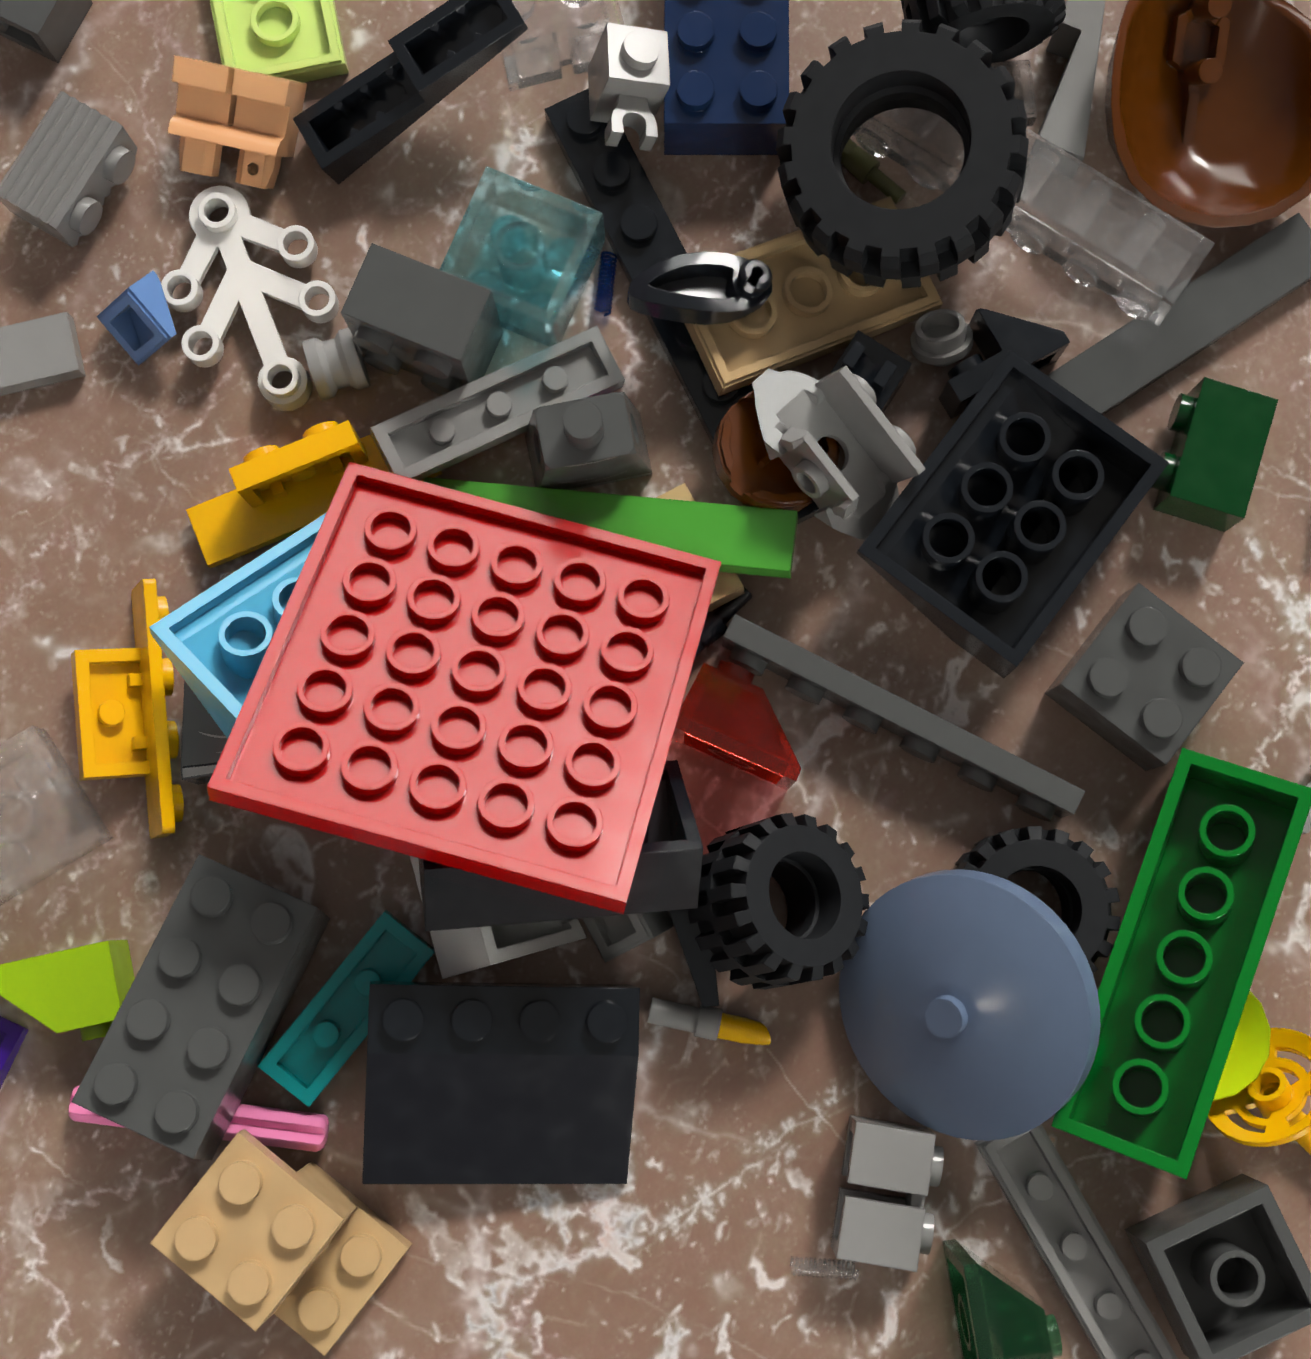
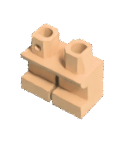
[168,55,307,189]

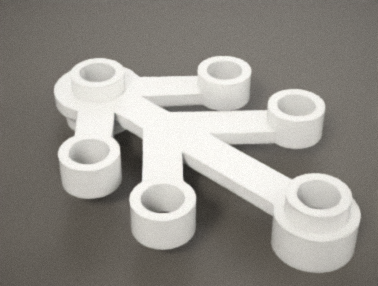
[161,186,339,411]

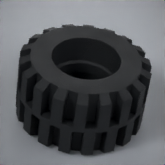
[901,0,1066,65]
[688,813,869,990]
[955,826,1121,973]

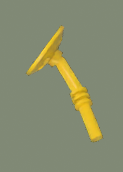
[1208,1028,1311,1155]

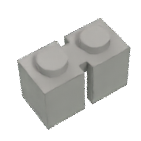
[831,1115,944,1272]

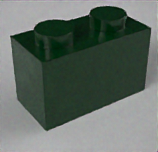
[1151,377,1278,532]

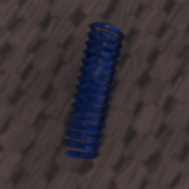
[594,251,618,316]

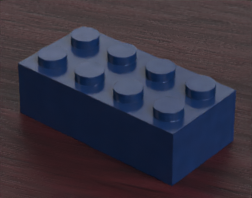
[664,0,789,155]

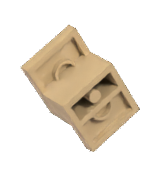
[150,1129,412,1356]

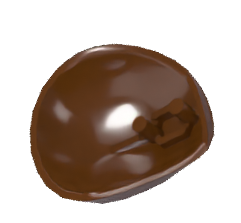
[1105,0,1311,228]

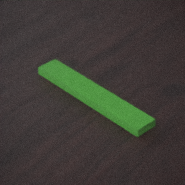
[423,477,798,579]

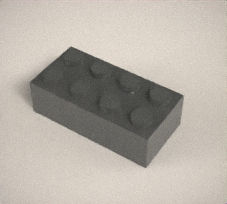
[72,854,330,1160]

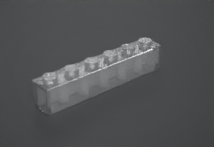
[853,108,1215,327]

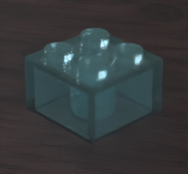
[439,166,605,347]

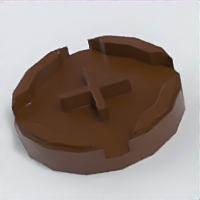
[712,391,840,511]

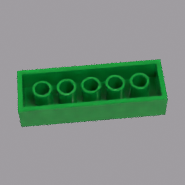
[1051,748,1311,1180]

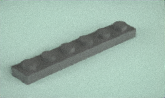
[722,614,1085,822]

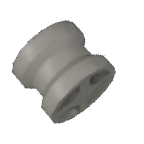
[302,328,371,401]

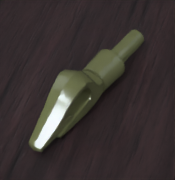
[841,139,906,204]

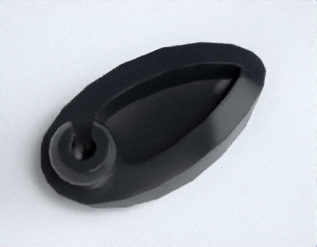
[627,251,773,325]

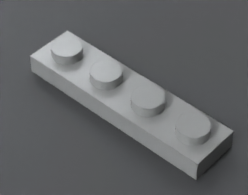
[370,326,625,480]

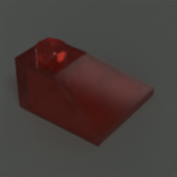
[672,660,801,790]

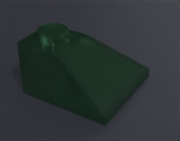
[942,1239,1062,1359]

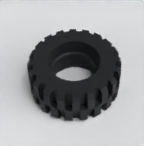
[776,19,1029,289]

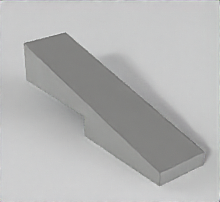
[1026,0,1105,183]

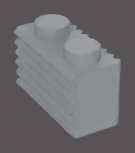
[0,91,137,248]

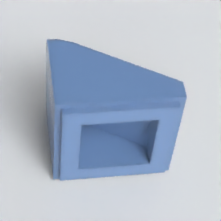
[97,270,177,366]

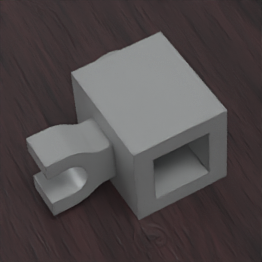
[588,22,670,151]

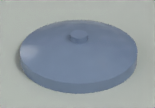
[839,869,1101,1141]

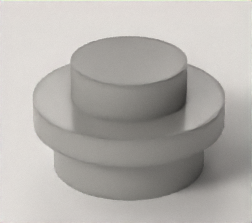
[910,309,973,367]

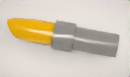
[647,997,771,1045]

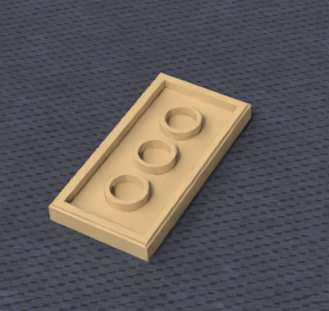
[685,196,943,396]

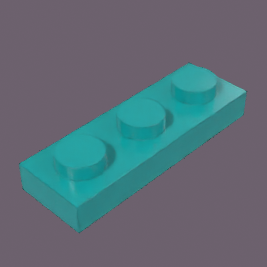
[258,910,435,1107]

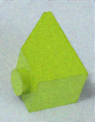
[0,940,135,1042]

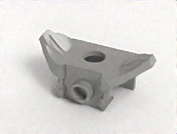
[752,366,926,540]

